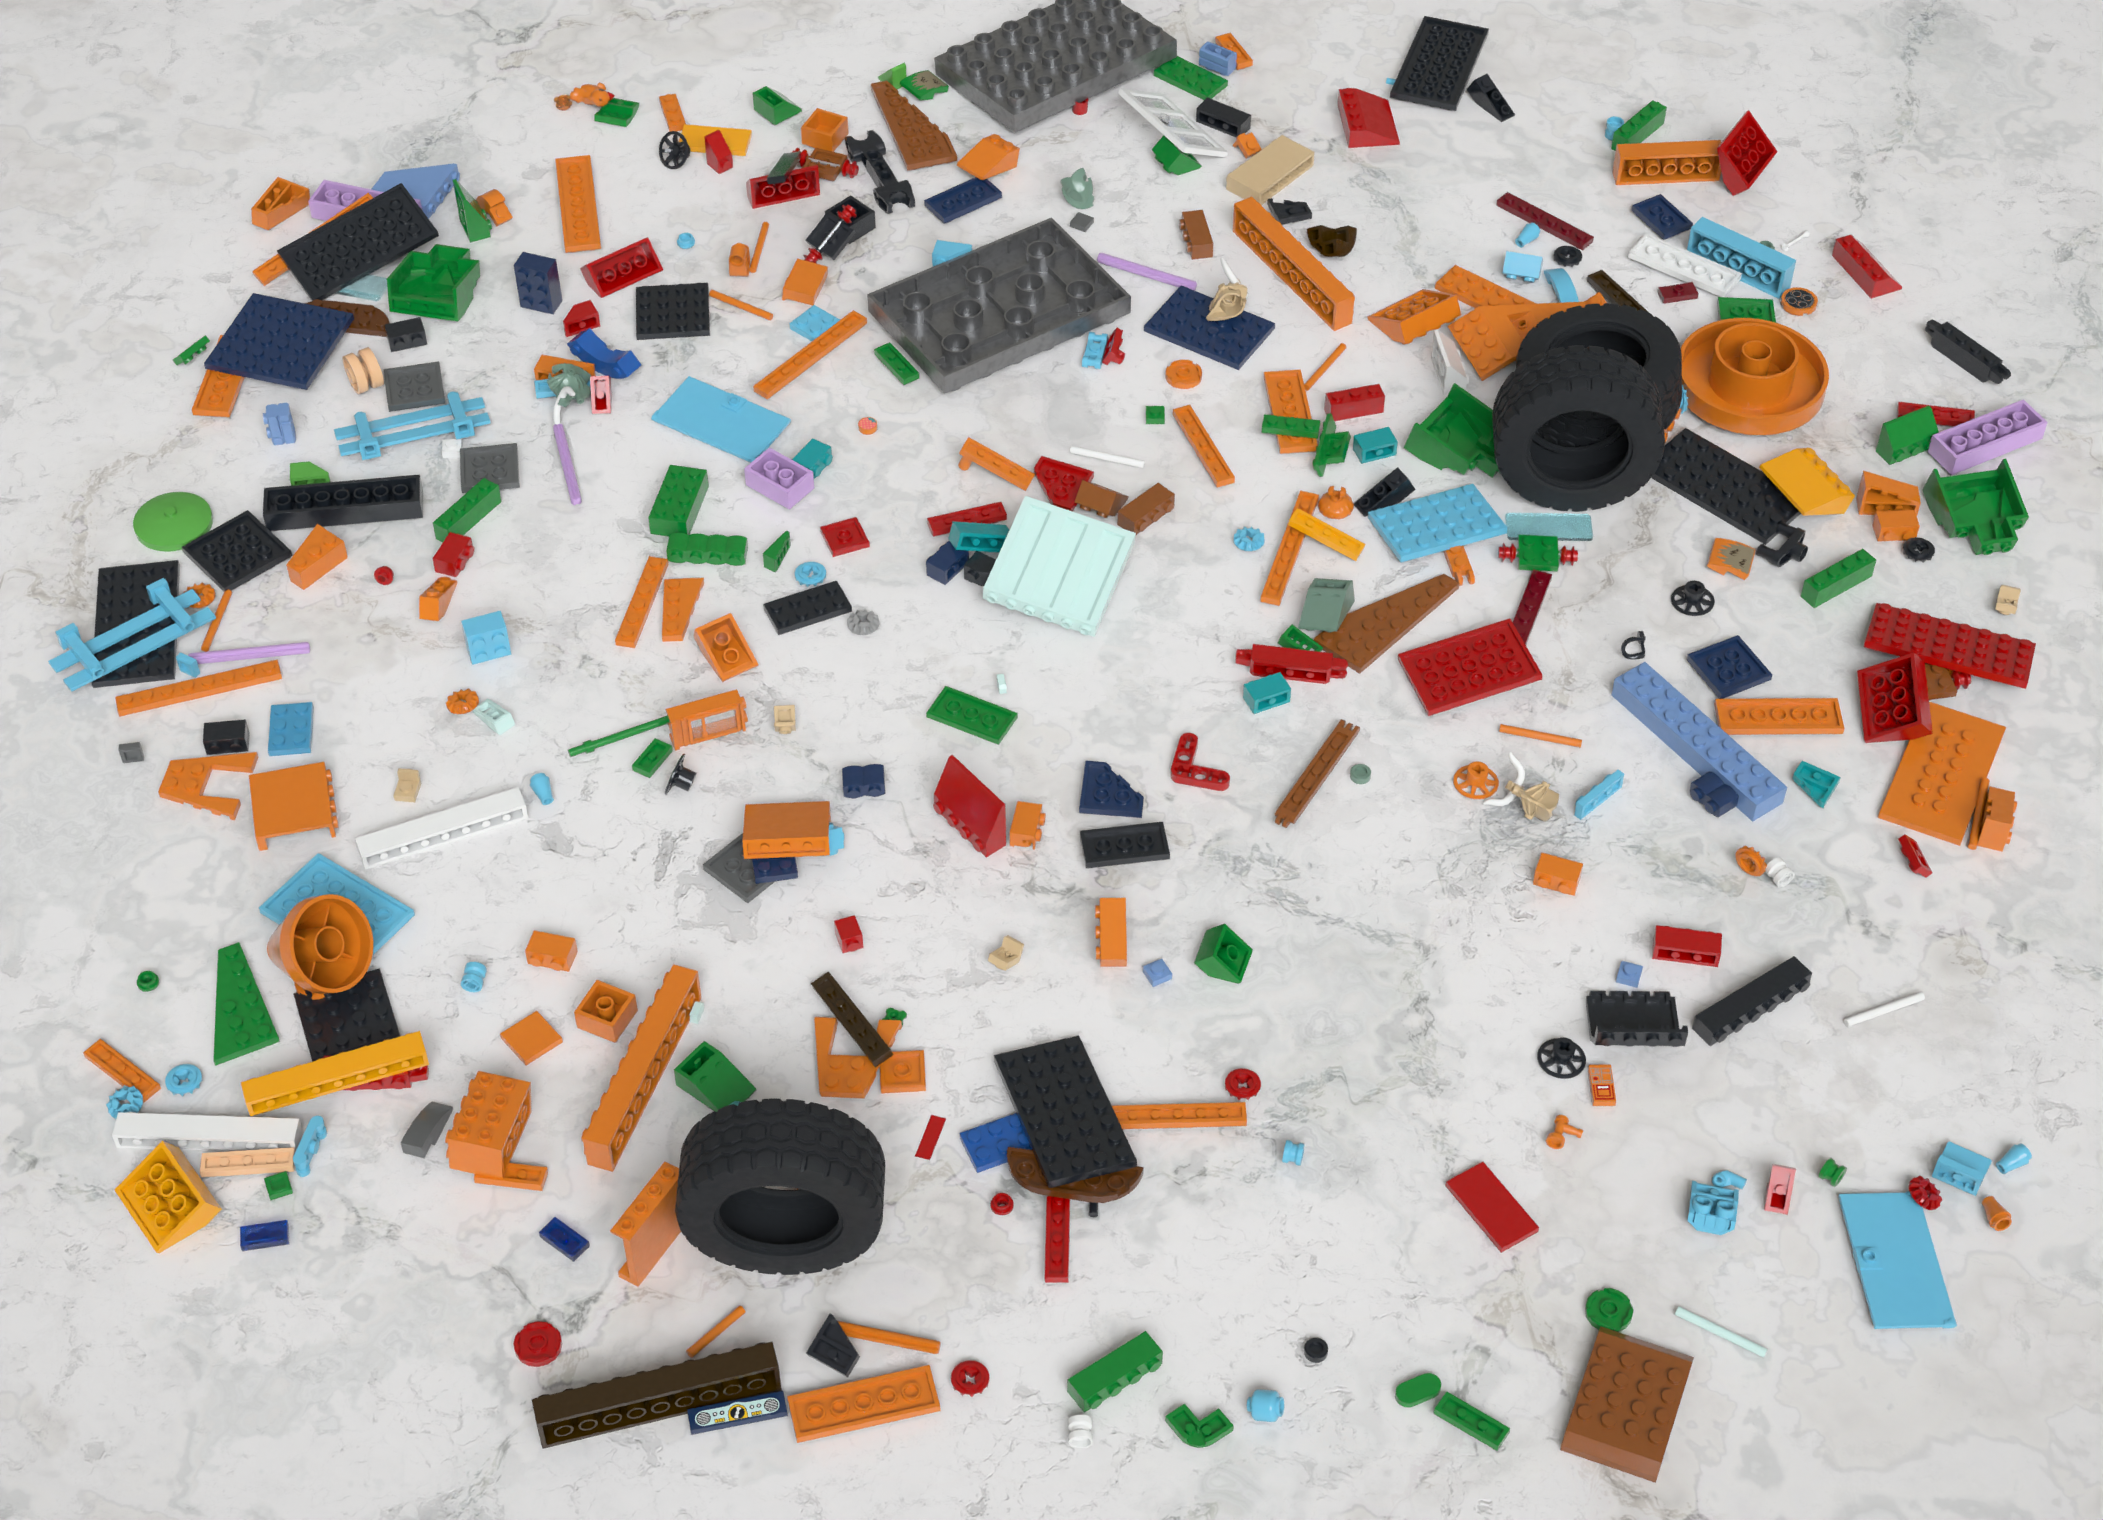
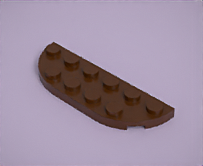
[305,299,390,337]
[1007,1147,1144,1203]

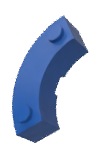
[567,328,641,379]

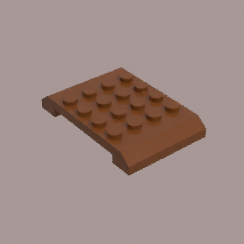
[1560,1327,1694,1483]

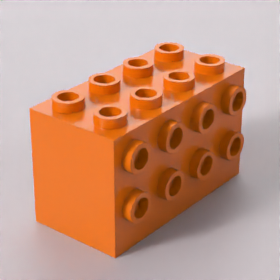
[445,1071,532,1179]

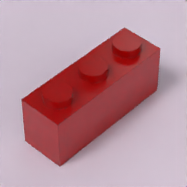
[1324,384,1385,421]
[1652,925,1722,967]

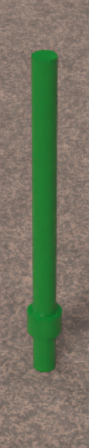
[568,716,670,757]

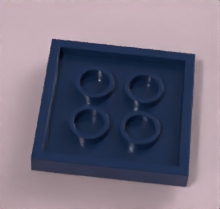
[1687,635,1773,699]

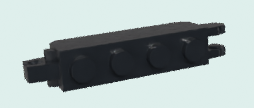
[1925,319,2011,384]

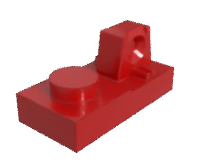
[1102,328,1125,365]

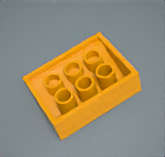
[1759,447,1855,516]
[114,1141,222,1253]

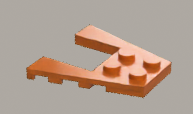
[158,752,258,820]
[814,1017,902,1099]

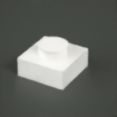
[442,439,462,458]

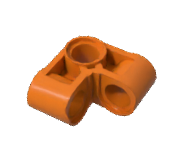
[729,243,750,277]

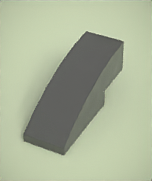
[401,1102,453,1158]

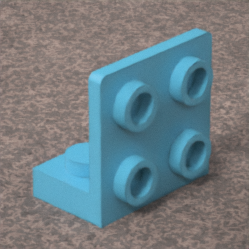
[1932,1142,1992,1196]

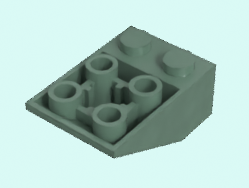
[1298,578,1355,632]

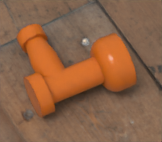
[1546,1115,1583,1149]

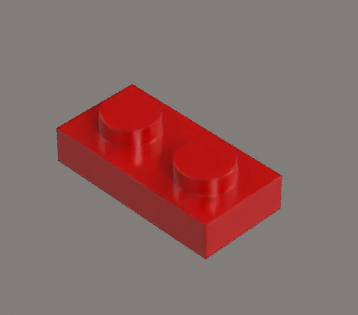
[1898,834,1933,878]

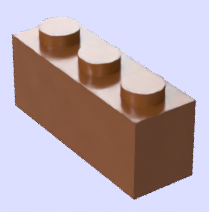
[1179,210,1213,260]
[1117,483,1175,535]

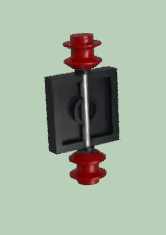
[803,205,856,264]

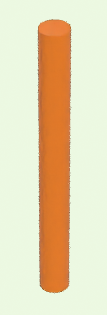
[749,222,769,273]
[709,290,773,321]
[1304,343,1347,391]
[201,589,232,652]
[1499,724,1582,748]
[1968,778,1990,850]

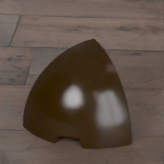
[1307,225,1357,257]

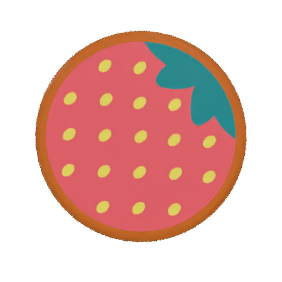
[858,417,877,435]

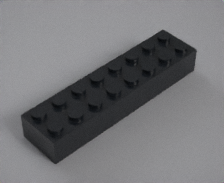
[263,475,423,531]

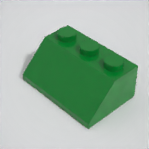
[1876,406,1939,465]

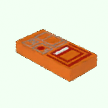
[1588,1065,1616,1106]

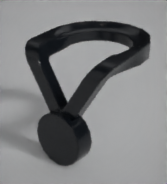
[1621,631,1646,660]

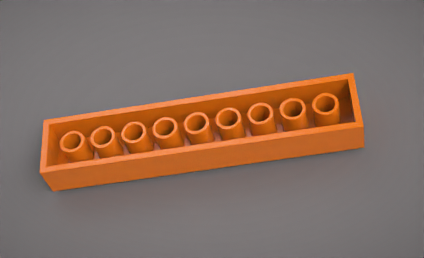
[1233,197,1355,331]
[581,964,702,1172]

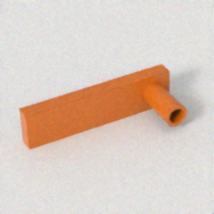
[958,437,1035,491]

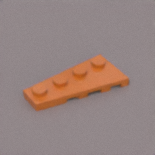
[662,578,704,642]

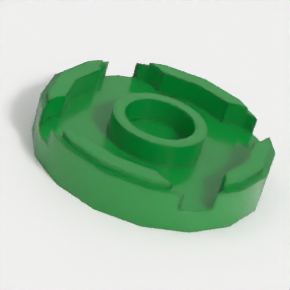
[1585,1288,1634,1332]

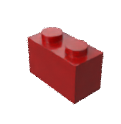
[432,532,474,578]

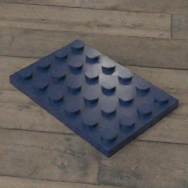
[1144,285,1275,370]

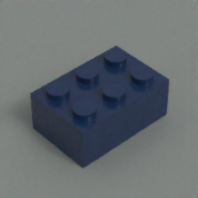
[514,252,562,315]

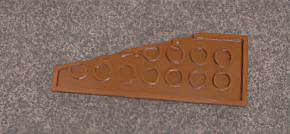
[871,81,957,171]
[1314,574,1460,674]

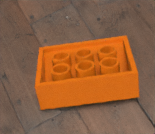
[1367,289,1461,344]

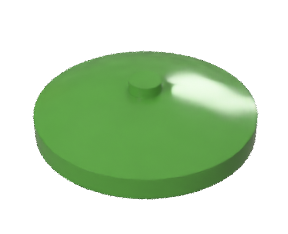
[133,492,213,552]

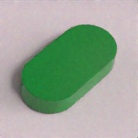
[1395,1373,1441,1408]

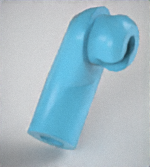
[1712,1170,1747,1190]

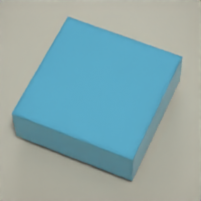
[176,652,200,678]

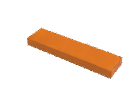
[83,1039,161,1103]

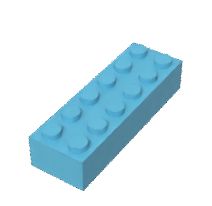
[1687,217,1796,299]

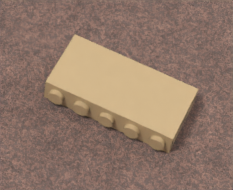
[1226,135,1314,205]

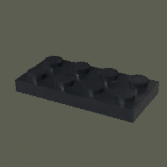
[763,580,852,635]
[1080,822,1170,869]

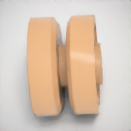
[342,347,384,394]

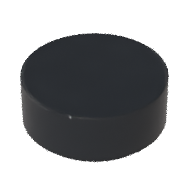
[1304,1338,1328,1363]

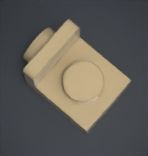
[394,768,421,803]

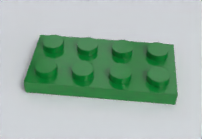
[1154,56,1228,100]

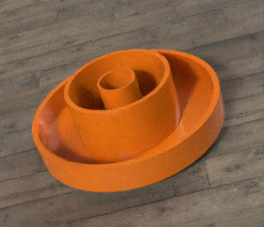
[1681,318,1829,435]

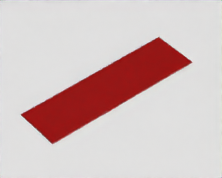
[915,1115,946,1160]

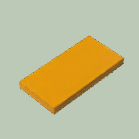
[679,124,752,156]

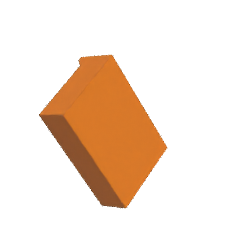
[782,259,828,306]

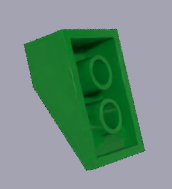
[453,179,492,243]

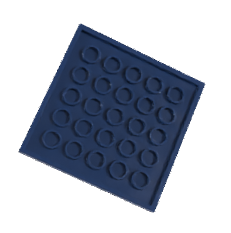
[204,293,354,390]

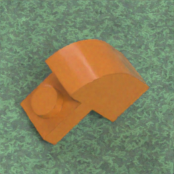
[476,189,513,227]

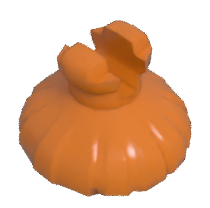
[1318,486,1354,519]

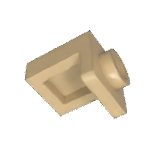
[1995,585,2021,615]
[774,705,796,734]
[988,935,1024,971]

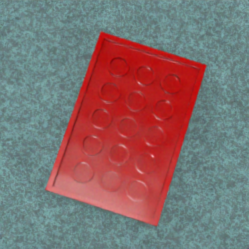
[1398,618,1542,716]

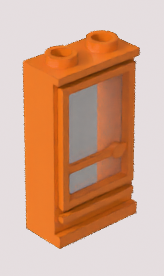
[666,689,748,751]

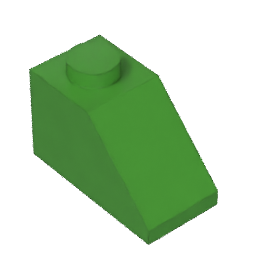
[290,461,331,486]

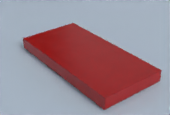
[1445,1162,1539,1253]

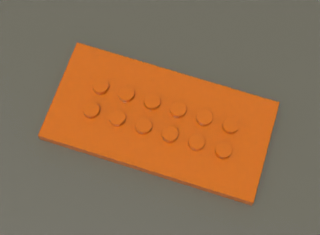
[1878,702,2006,846]

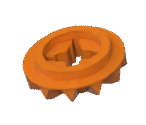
[183,582,215,608]
[446,688,479,714]
[1735,846,1767,876]

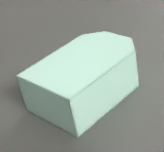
[997,674,1007,694]
[689,1001,704,1024]

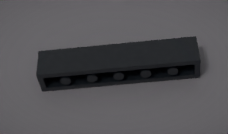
[1692,956,1812,1046]

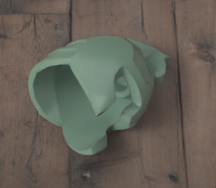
[1060,168,1094,209]

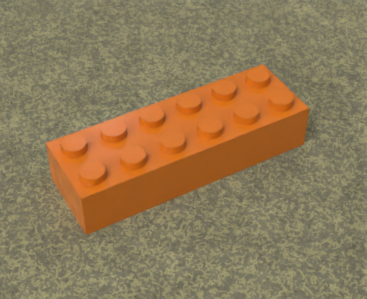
[1612,140,1721,185]

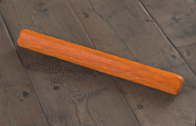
[838,1321,941,1354]

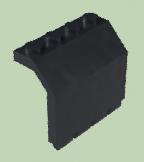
[1586,991,1688,1047]

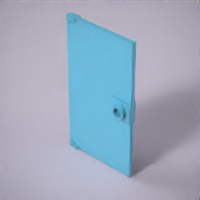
[651,376,791,463]
[1838,1191,1957,1329]

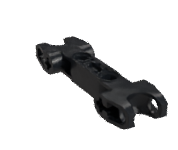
[845,130,915,214]

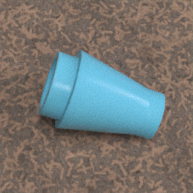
[1515,223,1540,248]
[530,773,554,805]
[1996,1143,2032,1174]

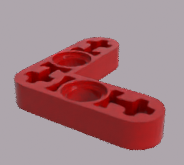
[1171,733,1230,791]

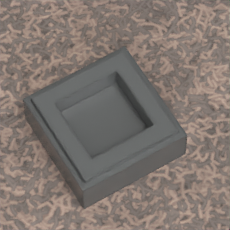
[1070,212,1094,232]
[118,742,144,763]

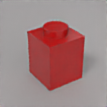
[834,915,863,953]

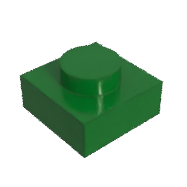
[1146,406,1165,424]

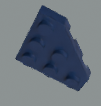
[1079,761,1144,818]

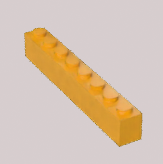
[241,1031,429,1116]

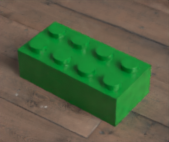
[648,465,709,537]

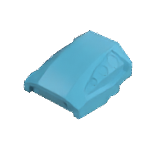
[1687,1181,1739,1235]

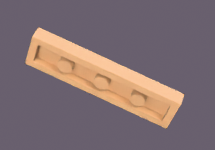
[200,1147,296,1177]

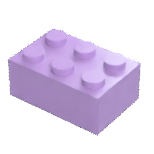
[744,447,814,510]

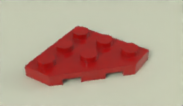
[1034,456,1094,512]

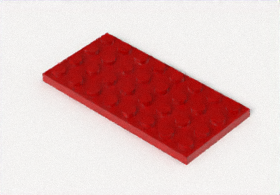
[1864,603,2036,689]

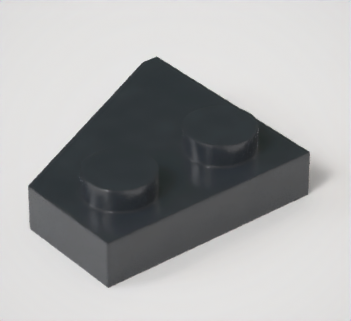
[1267,198,1312,225]
[806,1313,860,1378]

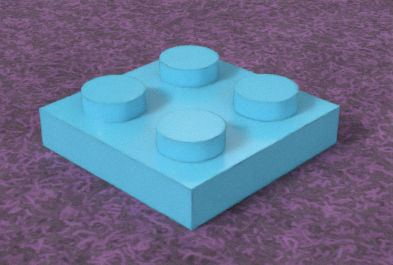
[789,305,840,341]

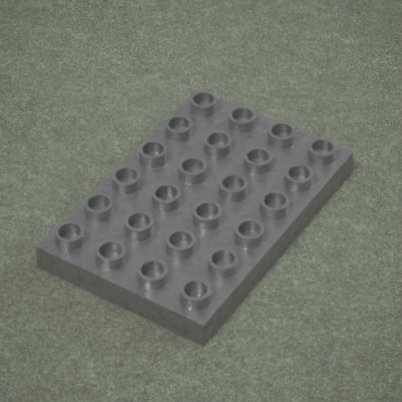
[934,0,1177,133]
[867,217,1131,393]

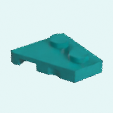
[1792,761,1841,808]

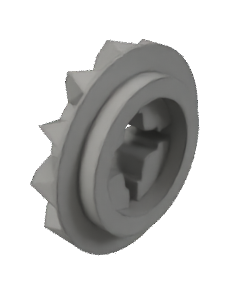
[847,609,879,635]

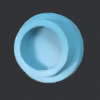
[677,233,695,249]

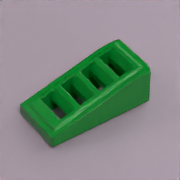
[763,531,791,572]
[1278,624,1323,652]

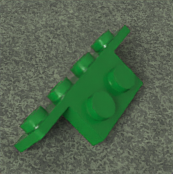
[1313,413,1351,477]

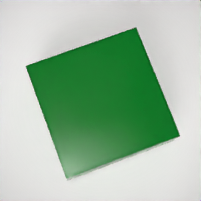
[264,1171,293,1201]

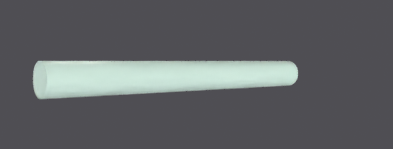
[1675,1306,1768,1358]

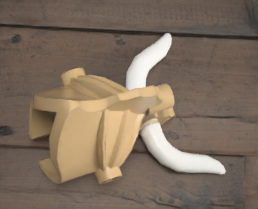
[1206,257,1249,321]
[1483,752,1559,822]

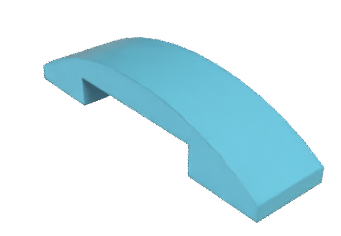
[1544,268,1579,303]

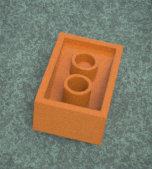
[957,134,1020,180]
[693,613,759,682]

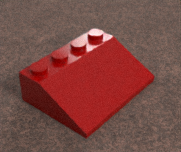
[1338,88,1400,148]
[1717,110,1778,196]
[1857,652,1933,743]
[933,755,1006,858]

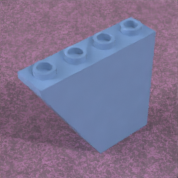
[371,163,460,219]

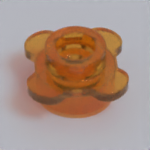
[554,95,572,111]

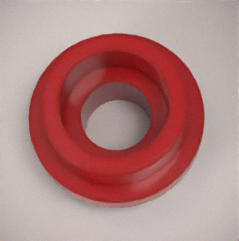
[374,566,394,585]
[990,1193,1014,1215]

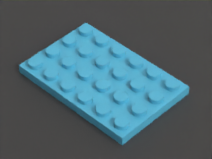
[1368,484,1507,562]
[259,853,415,956]

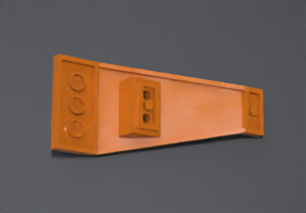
[1448,292,1607,381]

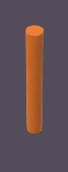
[686,1305,746,1358]

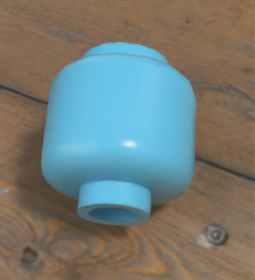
[1247,1389,1284,1422]

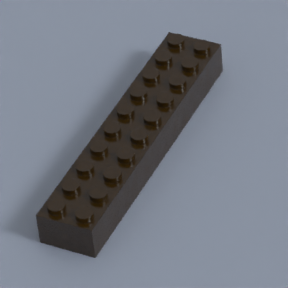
[532,1341,782,1449]

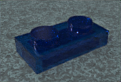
[539,1217,590,1262]
[240,1220,289,1251]

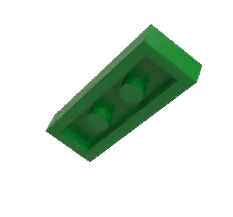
[874,342,919,385]
[1262,414,1320,439]
[1434,1392,1510,1451]

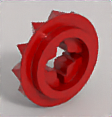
[1225,1068,1261,1100]
[1909,1176,1943,1210]
[951,1360,990,1397]

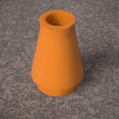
[1982,1196,2012,1231]

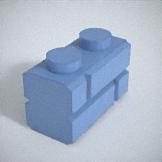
[1199,41,1237,76]
[263,403,296,445]

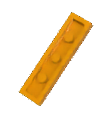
[1287,508,1366,561]

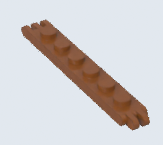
[1275,719,1360,828]

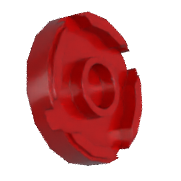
[513,1321,562,1367]

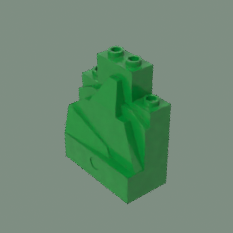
[387,244,480,321]
[1404,383,1501,478]
[1922,459,2029,555]

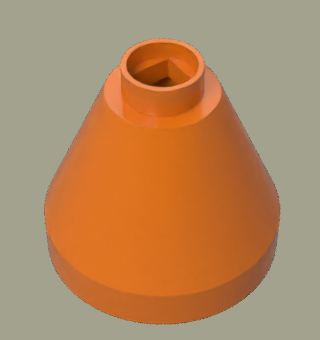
[267,894,373,994]

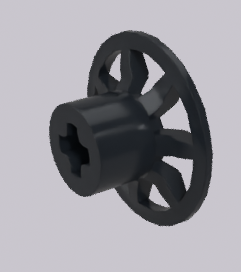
[659,131,691,169]
[1671,580,1715,616]
[665,754,697,795]
[1537,1037,1586,1079]

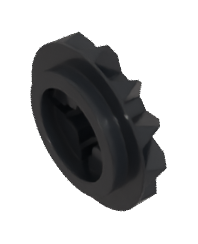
[1554,246,1582,267]
[1903,537,1935,563]

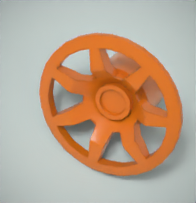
[1453,761,1499,799]

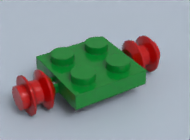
[1498,535,1578,572]

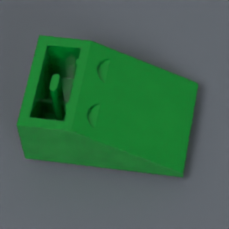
[674,1041,756,1112]

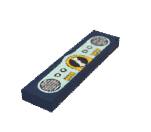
[687,1391,788,1435]

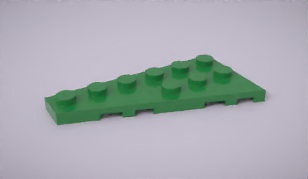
[213,942,280,1066]

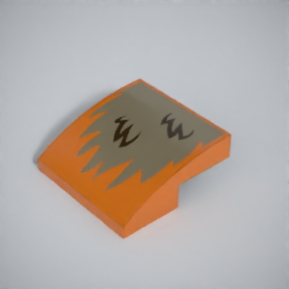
[1707,538,1756,580]

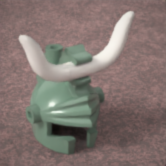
[547,363,591,425]

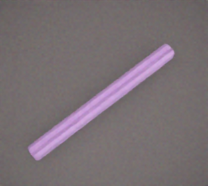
[1097,253,1197,291]
[553,423,582,505]
[188,642,310,664]

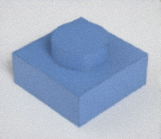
[1143,959,1172,987]
[1616,961,1643,988]

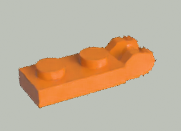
[1443,545,1475,586]

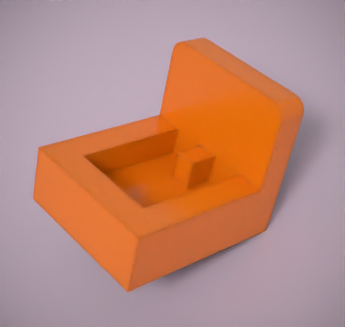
[1233,132,1262,159]

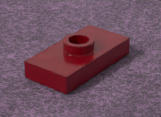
[1658,282,1699,304]

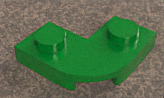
[1165,1404,1234,1448]

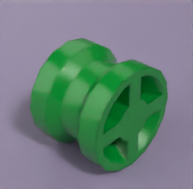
[1819,1158,1847,1187]

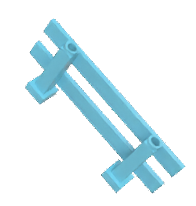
[334,391,491,460]
[48,578,216,692]

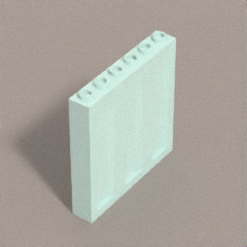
[983,496,1136,637]

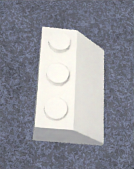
[1431,330,1469,395]

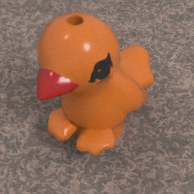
[570,82,615,107]

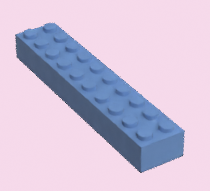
[1612,662,1787,822]

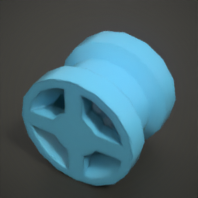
[1282,1140,1305,1166]

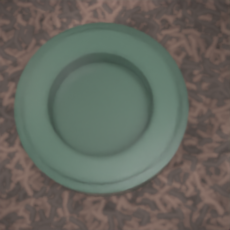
[1350,764,1371,784]

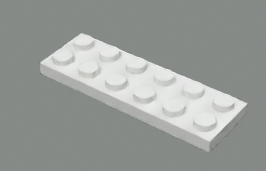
[1628,233,1742,297]

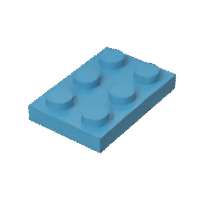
[268,702,314,756]

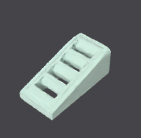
[472,699,515,735]

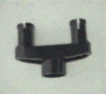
[1756,521,1808,567]

